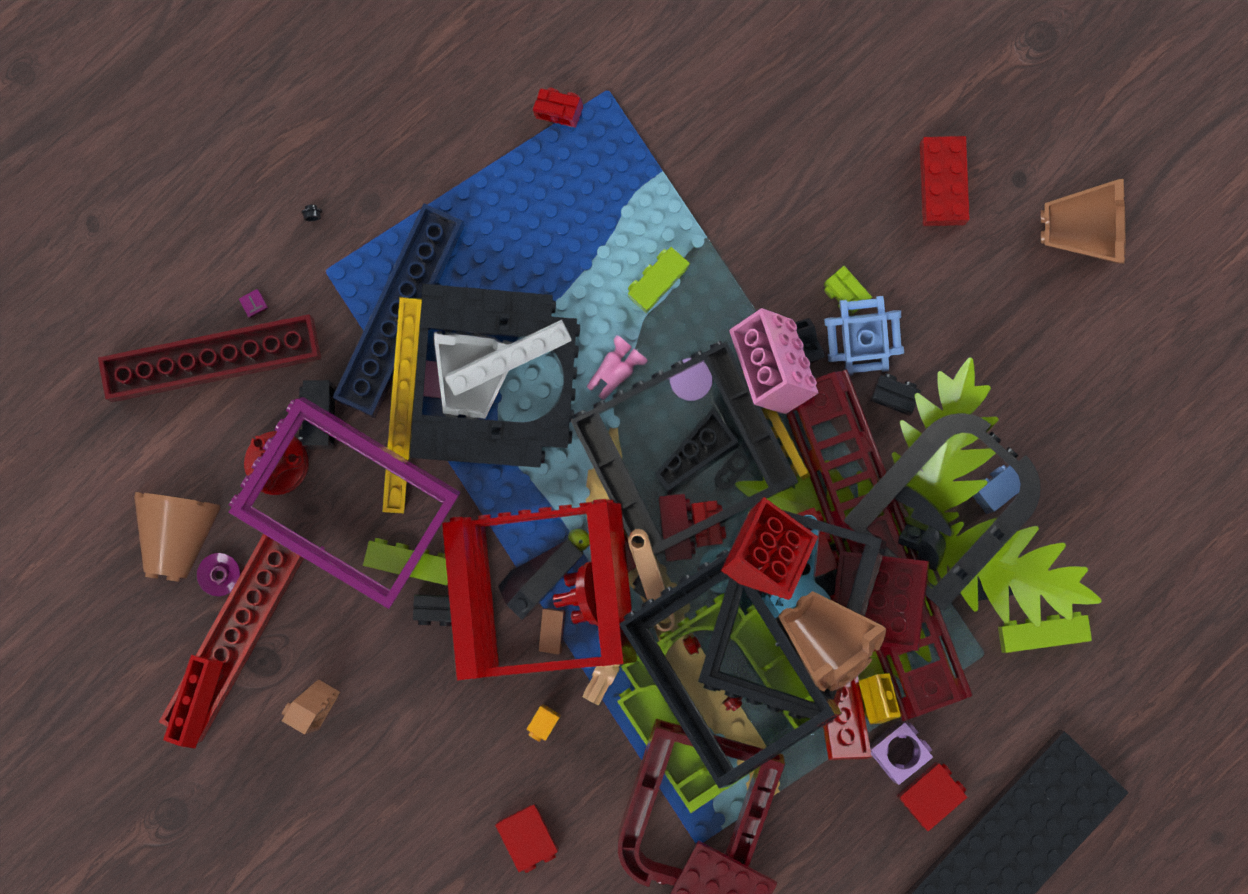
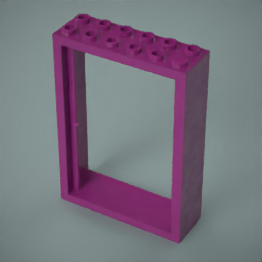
[228,397,461,609]

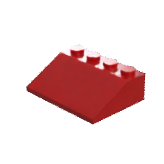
[721,497,818,600]

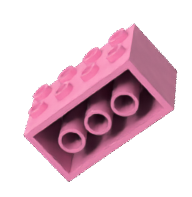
[729,308,818,414]

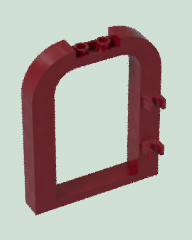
[618,719,785,887]

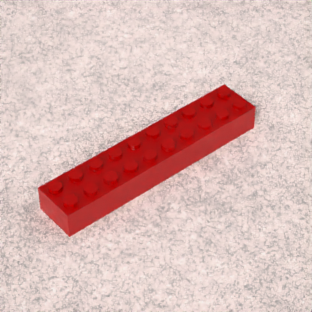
[159,534,304,743]

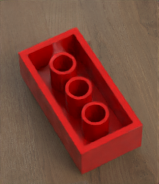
[920,136,969,226]

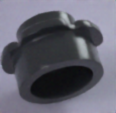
[301,205,322,222]

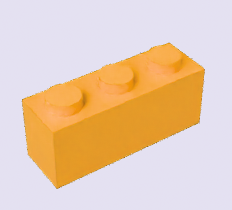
[527,704,561,742]

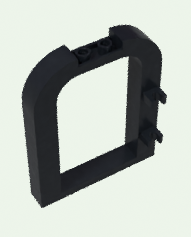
[843,413,1041,611]

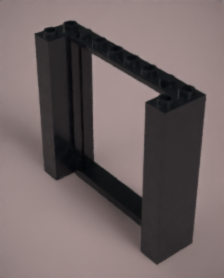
[570,340,798,556]

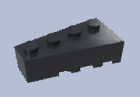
[655,407,739,496]

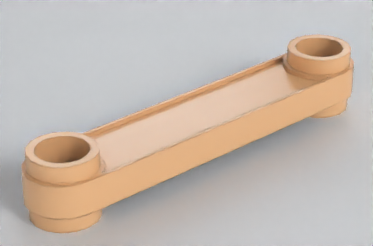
[628,529,675,631]

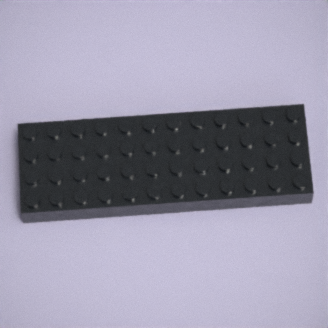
[905,730,1129,894]

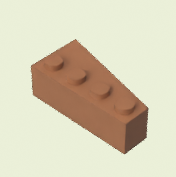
[282,679,341,734]

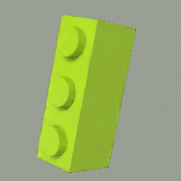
[628,247,690,314]

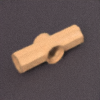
[582,665,620,705]

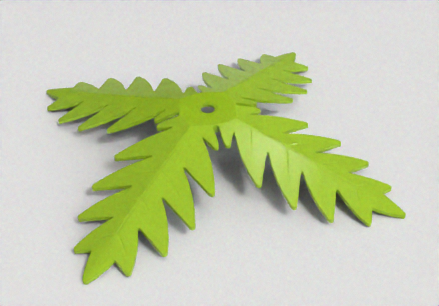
[735,358,1102,716]

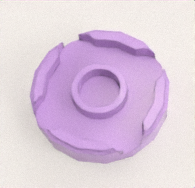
[670,358,712,401]

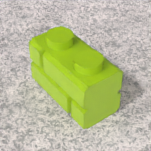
[824,266,873,316]

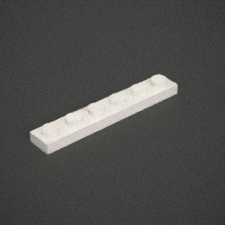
[445,320,572,396]

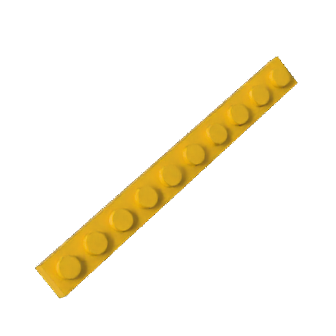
[382,297,422,513]

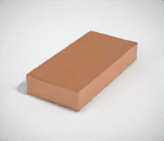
[539,608,565,654]

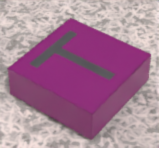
[239,289,268,318]

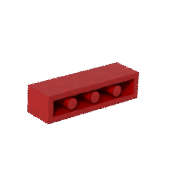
[163,655,223,749]

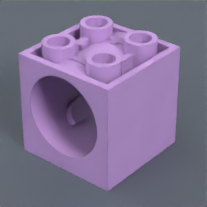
[870,720,933,785]

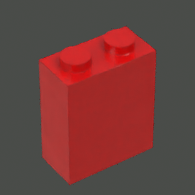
[897,762,968,831]
[495,803,559,873]

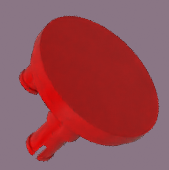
[244,431,309,495]
[553,561,598,626]

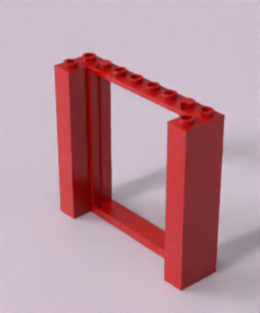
[442,499,637,680]

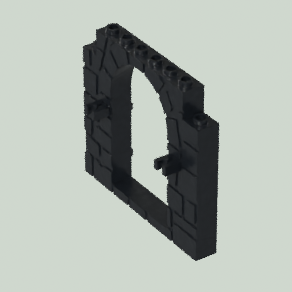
[409,284,580,468]

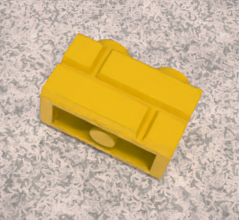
[859,673,901,724]

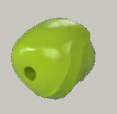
[568,529,590,551]

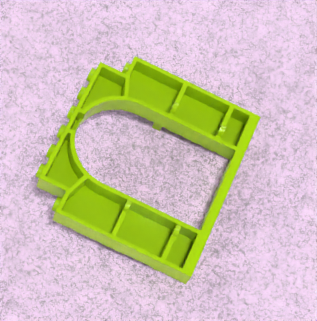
[617,593,814,813]

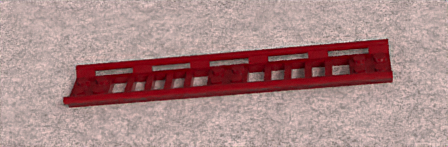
[786,369,973,721]

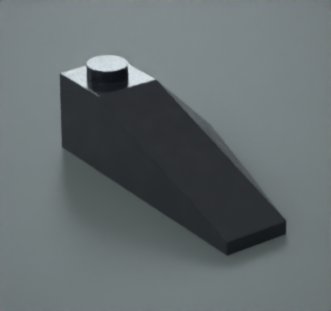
[498,539,584,620]

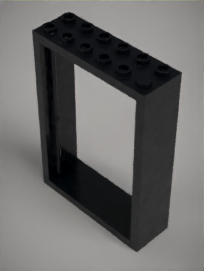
[698,501,887,727]
[619,549,843,789]

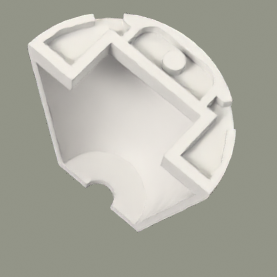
[434,331,512,419]

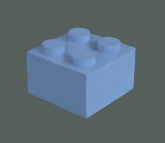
[972,465,1020,514]

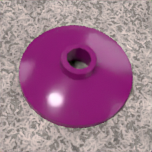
[197,553,240,596]

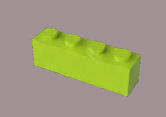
[363,538,448,586]
[998,611,1092,653]

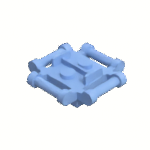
[824,296,904,376]

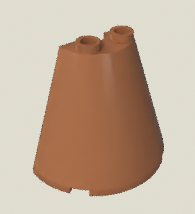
[1041,179,1126,264]
[134,492,220,582]
[778,591,886,691]

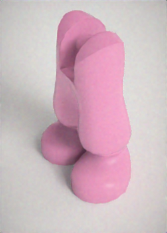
[586,335,648,400]

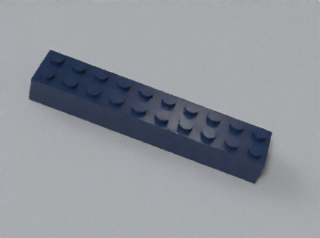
[333,203,465,418]

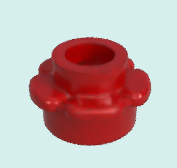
[682,635,701,655]
[723,696,743,712]

